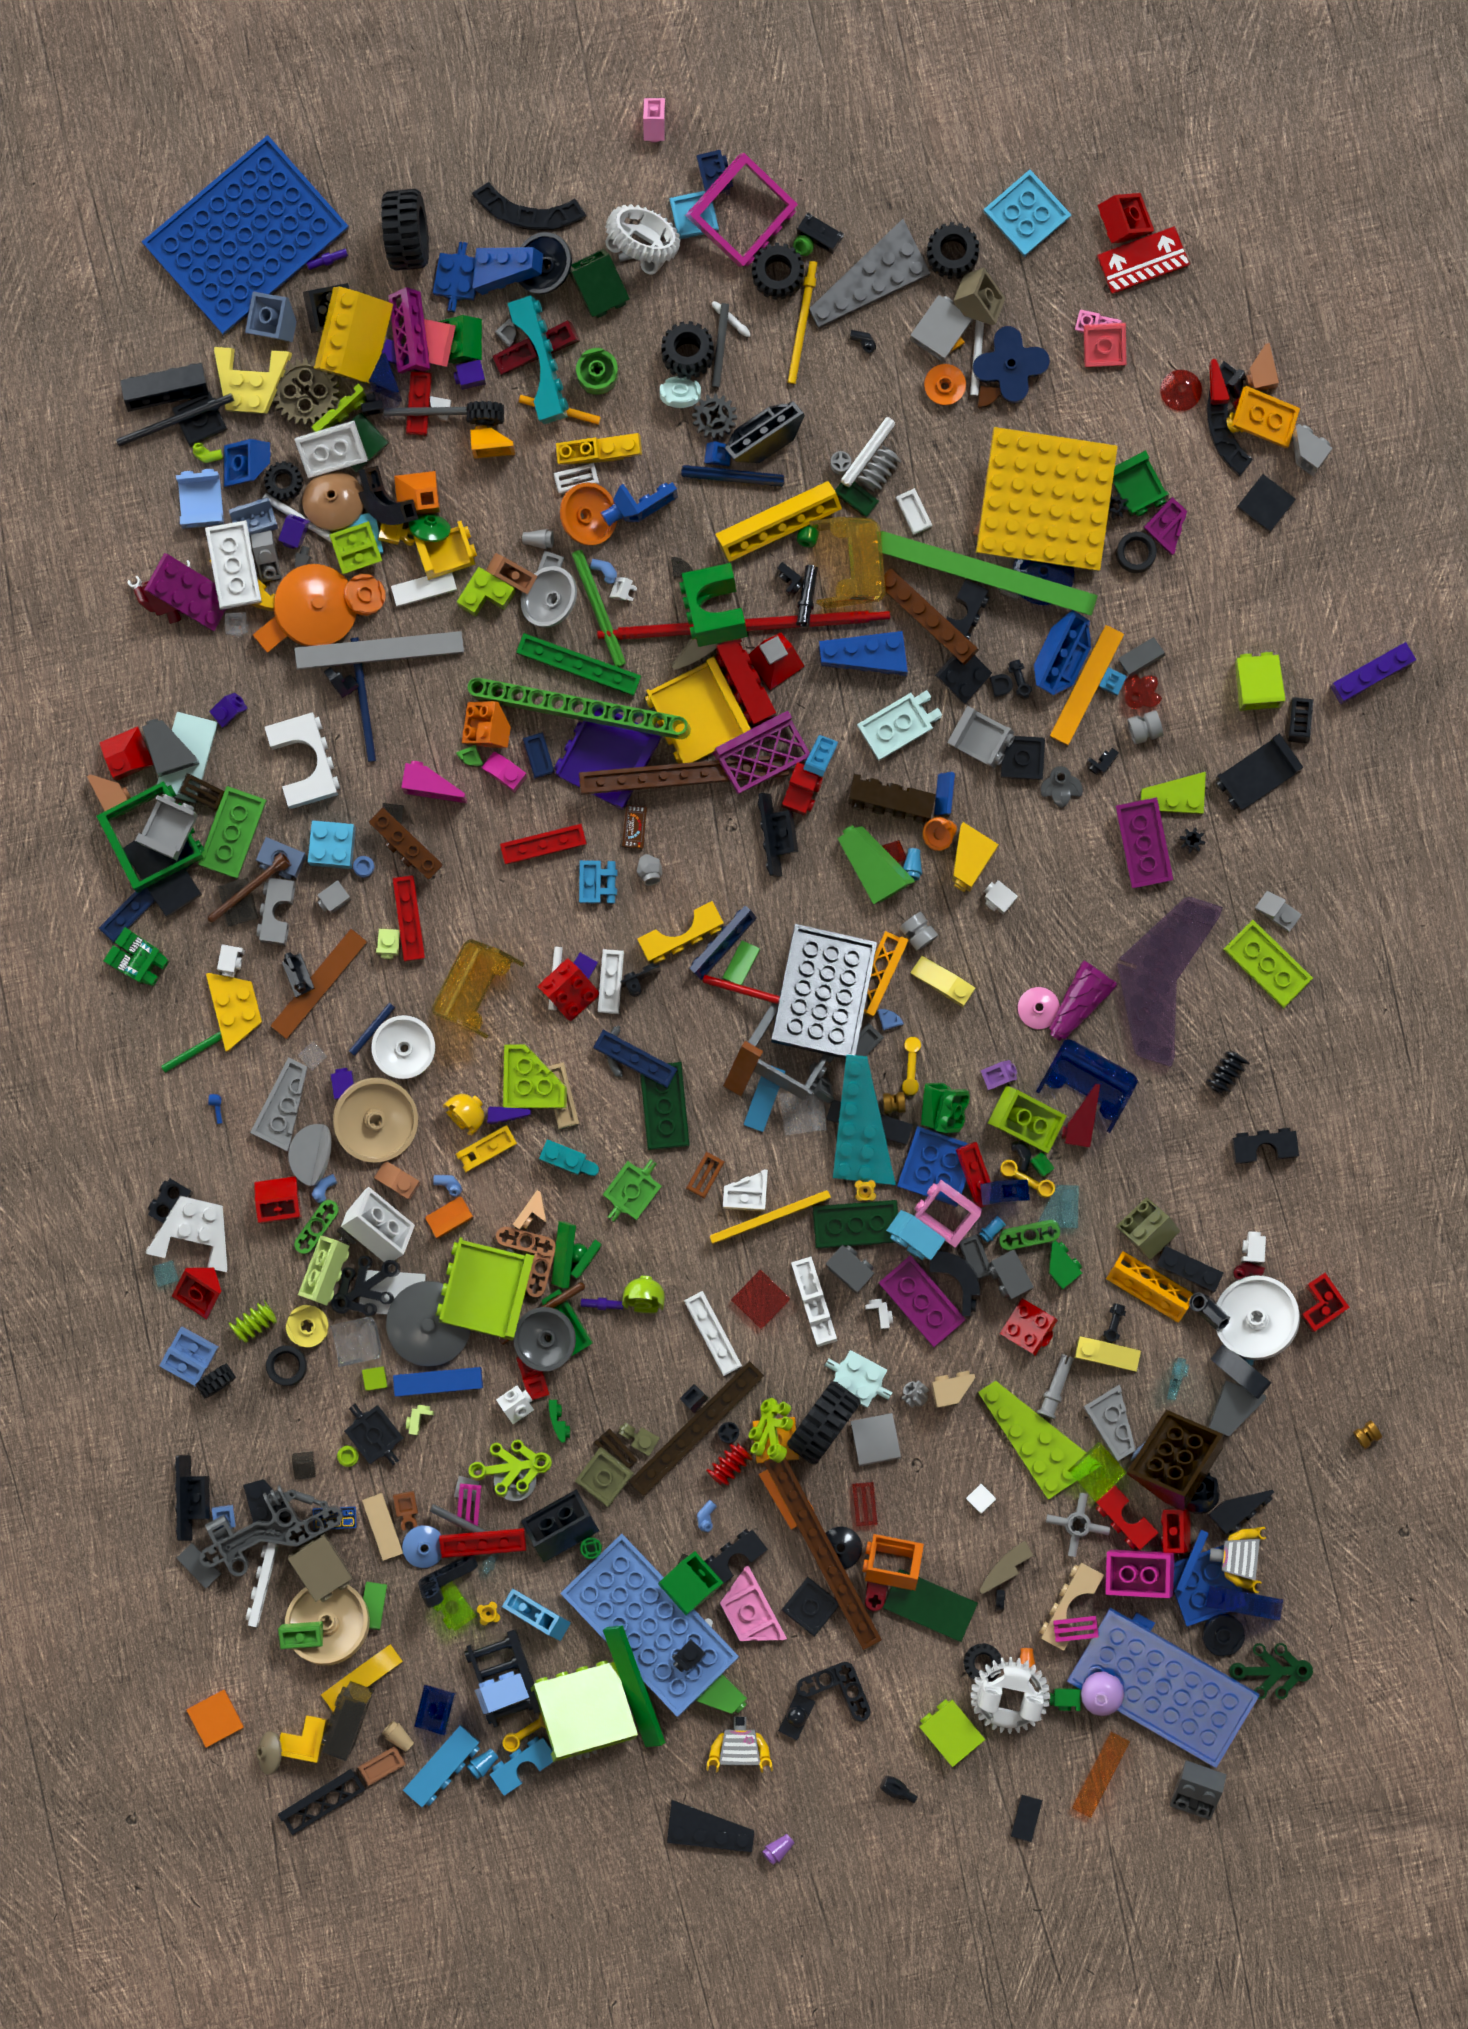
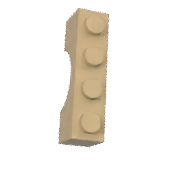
[1039,1563,1104,1651]

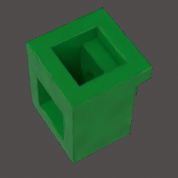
[1049,1688,1081,1711]

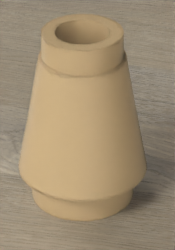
[382,1721,414,1752]

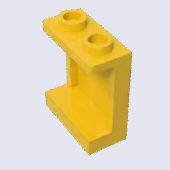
[413,521,477,580]

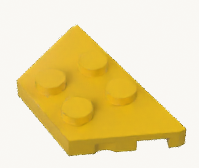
[206,973,262,1052]

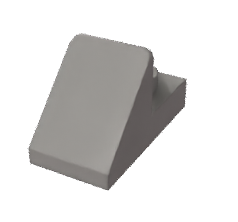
[1255,891,1302,932]

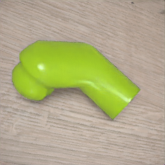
[193,443,223,463]

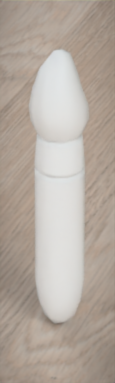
[712,301,750,337]

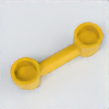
[902,1037,921,1096]
[1000,1160,1055,1198]
[502,1713,546,1752]

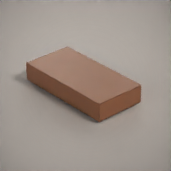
[358,1746,406,1786]

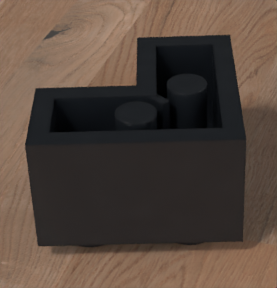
[303,283,349,333]

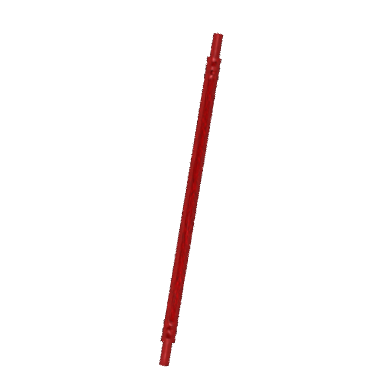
[597,610,890,640]

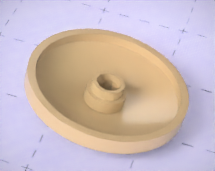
[333,1078,418,1162]
[285,1585,370,1666]

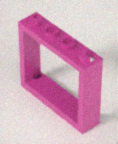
[685,153,798,267]

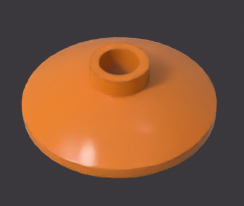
[924,364,966,405]

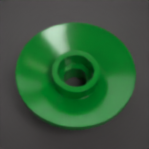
[409,514,451,542]

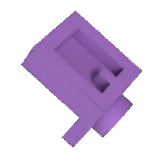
[981,1060,1017,1090]

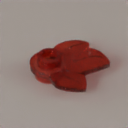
[1124,674,1162,709]

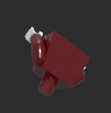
[128,560,191,624]

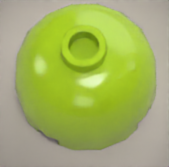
[622,1276,665,1313]

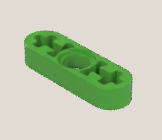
[294,1200,339,1254]
[999,1220,1060,1250]

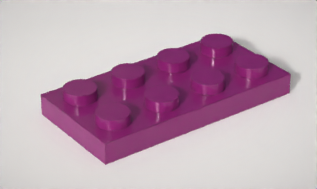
[144,553,226,631]
[1115,797,1173,888]
[878,1255,966,1347]

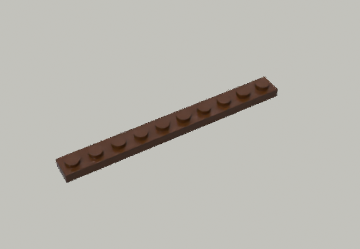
[578,755,789,795]
[763,1457,882,1650]

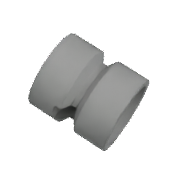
[1127,710,1164,745]
[899,912,938,951]

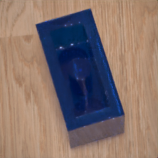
[980,1179,1030,1205]

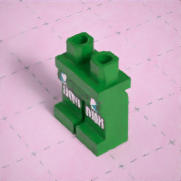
[103,927,170,987]

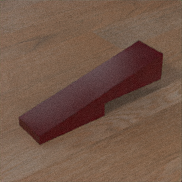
[492,320,580,375]

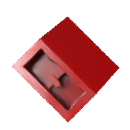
[254,1176,302,1224]

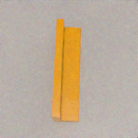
[863,931,909,1018]
[1106,1251,1193,1323]

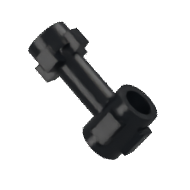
[1008,659,1032,700]
[1103,1303,1126,1344]

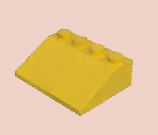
[314,286,393,385]

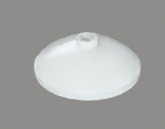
[372,1015,435,1079]

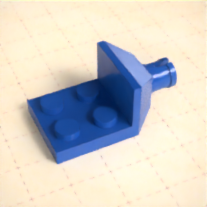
[601,482,678,526]

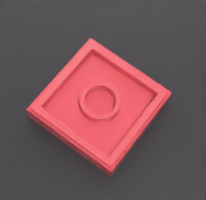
[1083,323,1127,367]

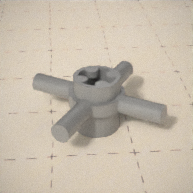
[1046,1493,1110,1557]

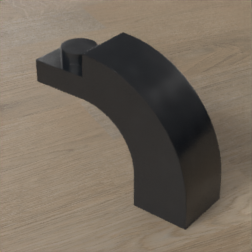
[358,466,418,525]
[930,1251,982,1316]

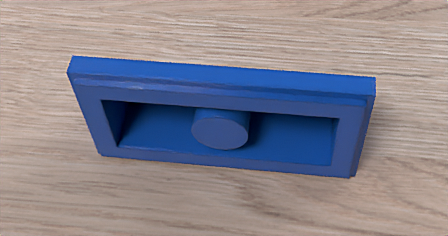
[934,772,955,817]

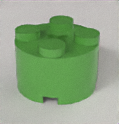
[576,348,618,395]

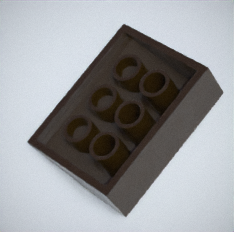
[1127,1410,1223,1511]

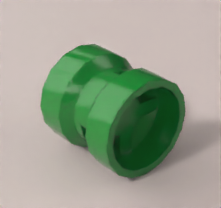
[580,1538,602,1559]

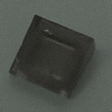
[292,1451,316,1480]

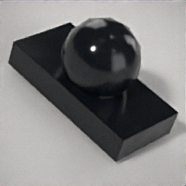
[778,1692,816,1740]

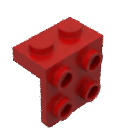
[537,958,599,1021]

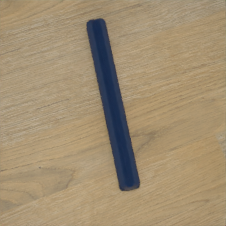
[681,465,785,487]

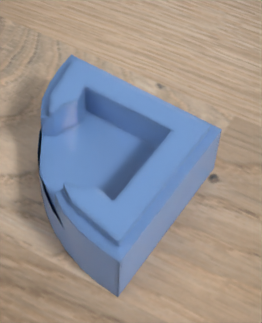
[877,1009,903,1031]

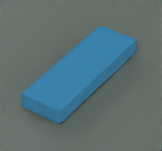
[803,735,838,777]

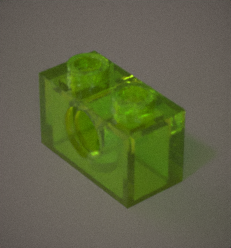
[434,1581,477,1631]

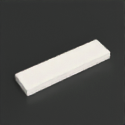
[684,1291,742,1376]

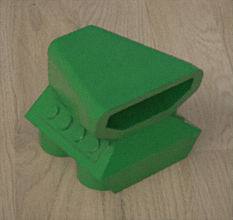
[921,1082,970,1133]

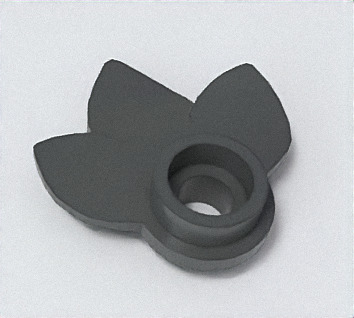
[1041,766,1083,808]

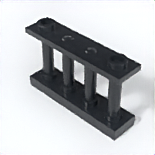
[464,1629,541,1728]

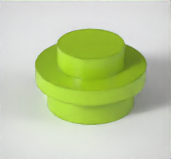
[337,1446,359,1467]

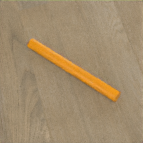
[519,395,601,425]

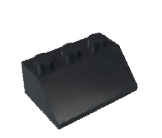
[521,1489,599,1562]

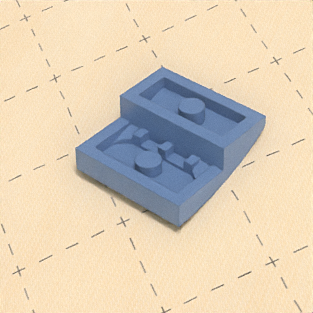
[160,1327,219,1386]

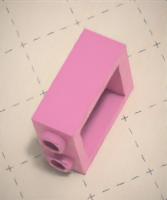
[914,1180,982,1248]

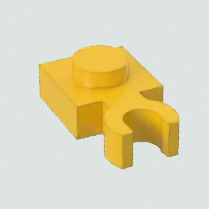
[378,523,415,546]

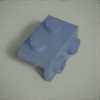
[229,498,278,537]

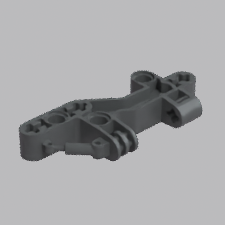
[199,1485,344,1576]

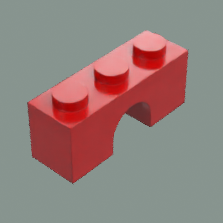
[1095,1485,1158,1550]

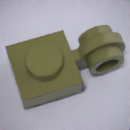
[619,1423,660,1456]

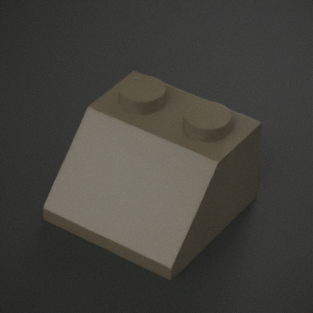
[954,268,1006,325]

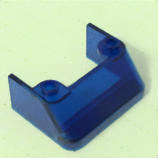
[1036,1039,1138,1133]

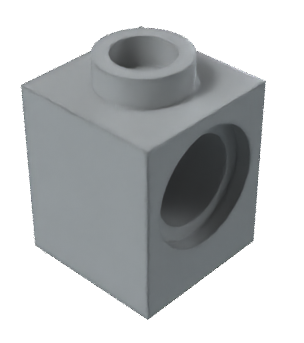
[317,880,352,914]

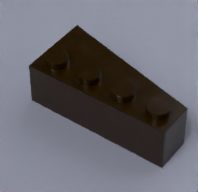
[848,773,936,824]

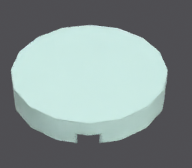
[660,376,701,408]

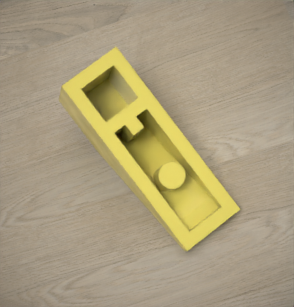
[910,956,975,1008]
[1074,1336,1141,1372]

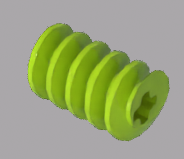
[228,1300,277,1343]

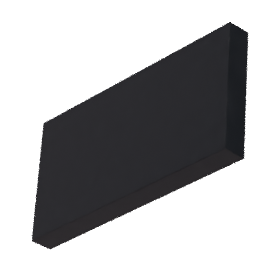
[123,840,202,918]

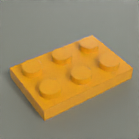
[1232,386,1300,448]

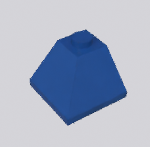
[224,439,271,487]

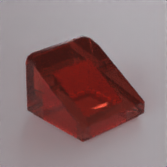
[882,840,906,863]

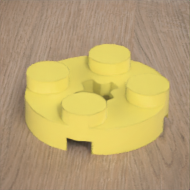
[286,1305,329,1348]

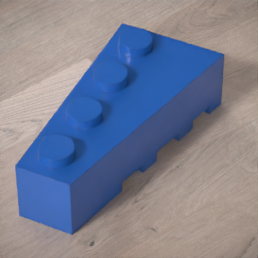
[819,631,908,676]

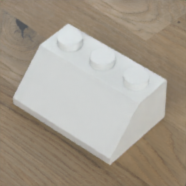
[341,1187,415,1262]

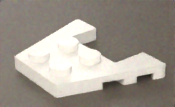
[146,1196,227,1272]

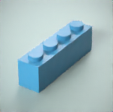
[403,1725,480,1807]

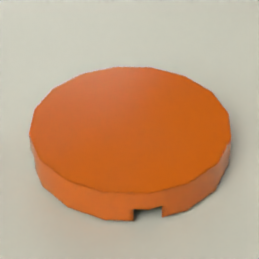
[344,574,386,616]

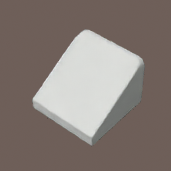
[966,1484,996,1514]

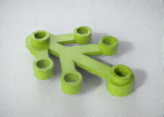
[749,1398,793,1463]
[469,1440,552,1497]

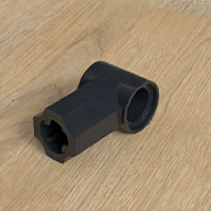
[1189,1292,1231,1331]

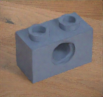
[256,837,306,880]

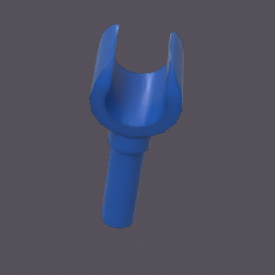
[208,1094,222,1124]

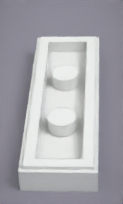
[391,572,457,607]
[598,949,624,1014]

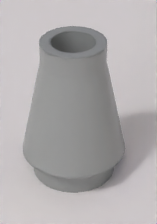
[522,529,554,550]

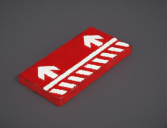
[1097,226,1190,294]

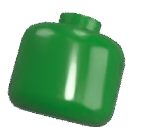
[796,525,819,548]

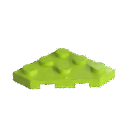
[503,1044,567,1108]

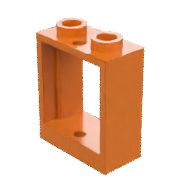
[862,1534,924,1591]

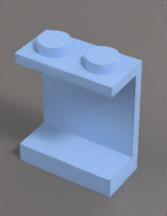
[176,469,224,529]

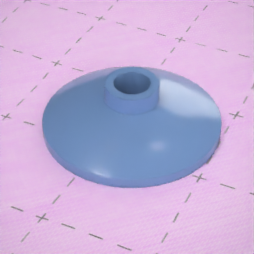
[402,1525,441,1568]

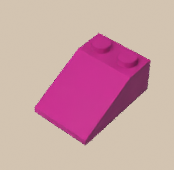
[401,761,467,803]

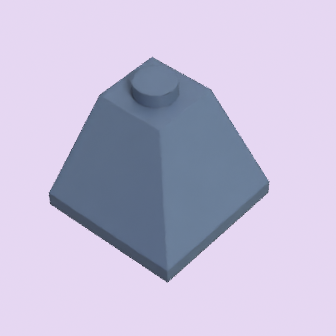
[245,292,297,342]

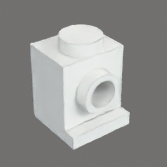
[217,945,245,978]
[1241,1232,1266,1263]

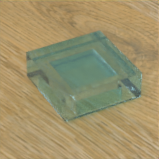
[152,1260,179,1287]

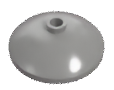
[521,566,577,627]

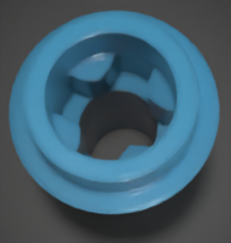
[903,848,922,881]
[466,1748,499,1780]

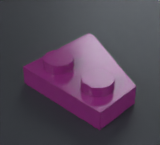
[1143,497,1187,555]

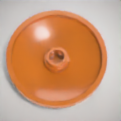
[273,564,357,646]

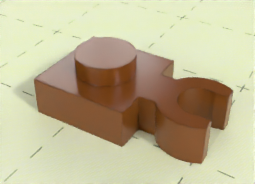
[393,1491,418,1531]

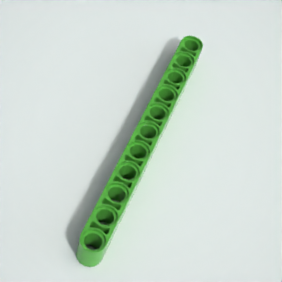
[874,531,1098,616]
[468,678,691,739]

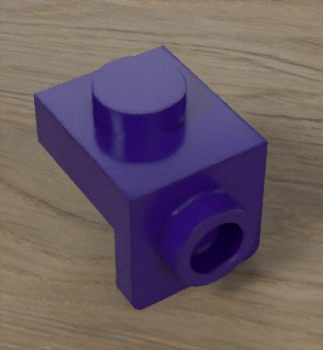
[209,693,248,727]

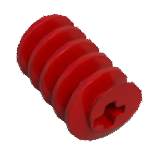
[706,1442,753,1486]

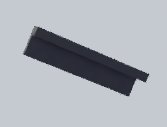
[278,1768,366,1835]

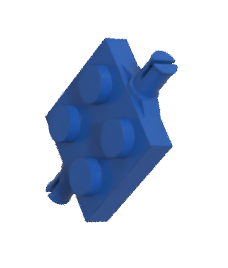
[433,242,476,312]

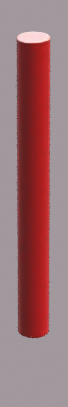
[703,975,780,1004]

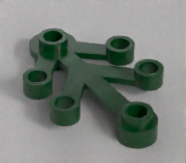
[1229,1643,1313,1699]

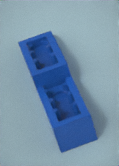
[393,1367,483,1397]

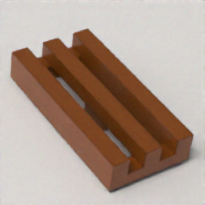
[686,1151,725,1199]

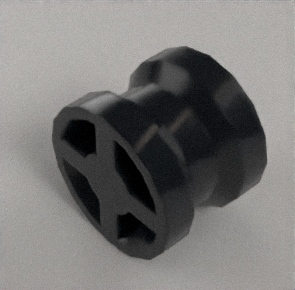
[718,1422,739,1443]

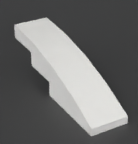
[791,1257,837,1347]

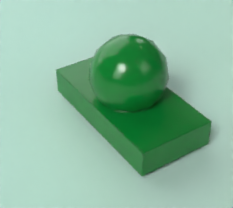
[571,1239,602,1279]

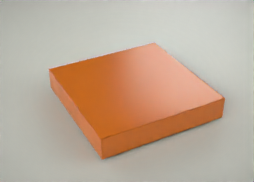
[186,1689,244,1747]

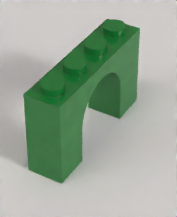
[679,563,748,647]

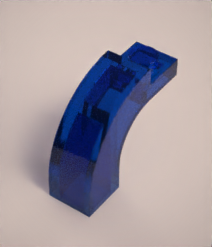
[1206,1586,1283,1621]

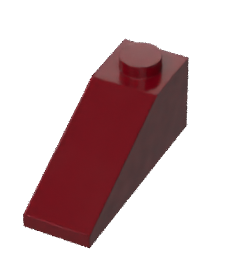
[1061,1084,1100,1147]

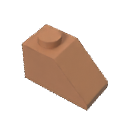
[1246,343,1279,391]
[486,553,537,594]
[87,774,132,811]
[374,1161,421,1201]

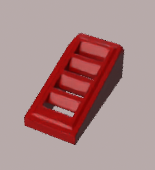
[1209,359,1230,405]

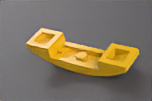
[321,1644,403,1712]

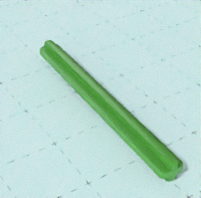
[572,550,626,667]

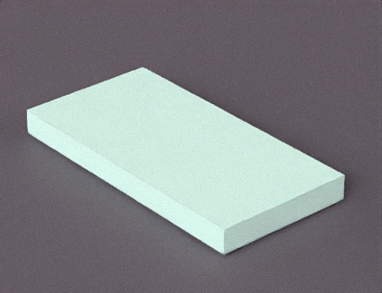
[157,712,218,803]

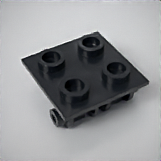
[620,963,661,997]

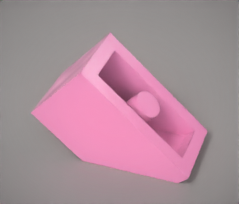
[643,98,665,142]

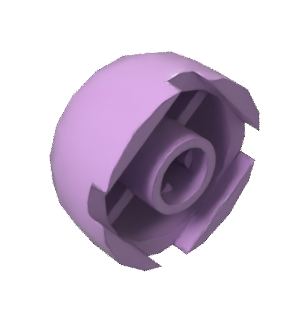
[1081,1672,1124,1716]

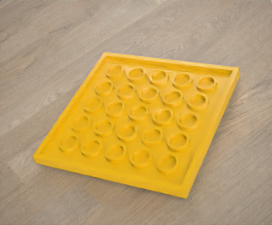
[976,427,1118,571]

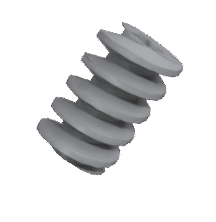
[857,445,902,492]

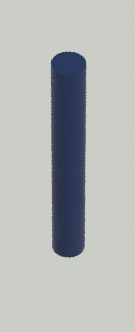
[349,1003,395,1056]

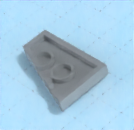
[1083,1384,1135,1462]

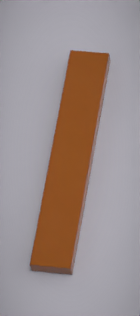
[270,929,368,1039]

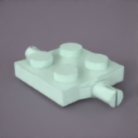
[825,1350,892,1408]

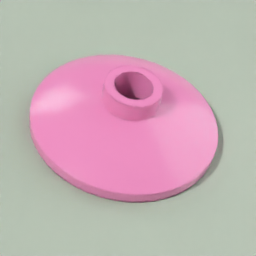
[1018,987,1060,1029]

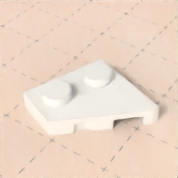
[723,1170,768,1211]

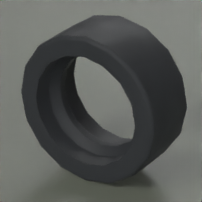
[1116,531,1157,573]
[266,1346,307,1386]

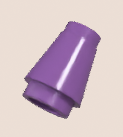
[762,1834,795,1865]

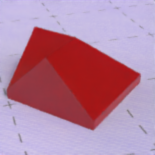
[748,633,805,691]
[172,1267,222,1320]

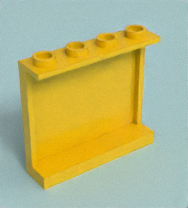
[645,656,751,764]

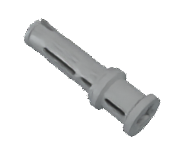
[1037,1354,1074,1419]

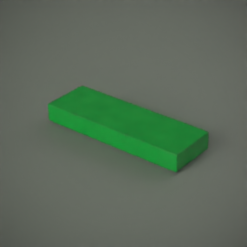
[551,1221,576,1288]

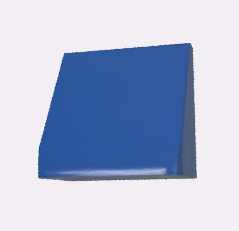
[704,441,731,466]

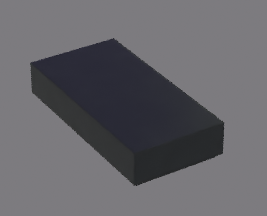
[1011,1794,1043,1842]

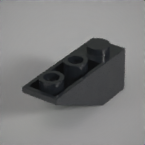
[1208,1490,1274,1534]

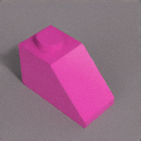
[481,751,527,793]

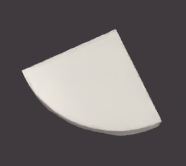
[430,396,451,421]

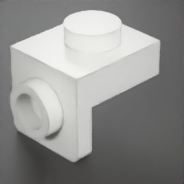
[865,1299,893,1329]

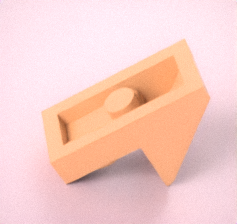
[513,1190,547,1230]

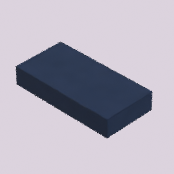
[523,732,555,779]

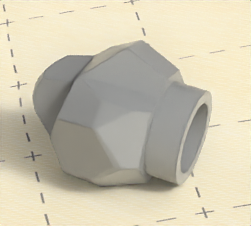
[637,854,662,886]

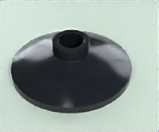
[826,1527,862,1569]

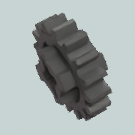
[692,393,737,440]

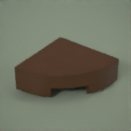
[978,386,1000,408]

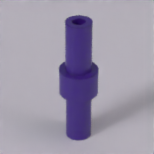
[307,249,348,270]
[581,1297,623,1311]

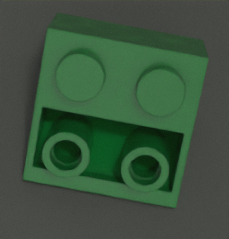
[437,315,482,363]
[658,1551,723,1616]

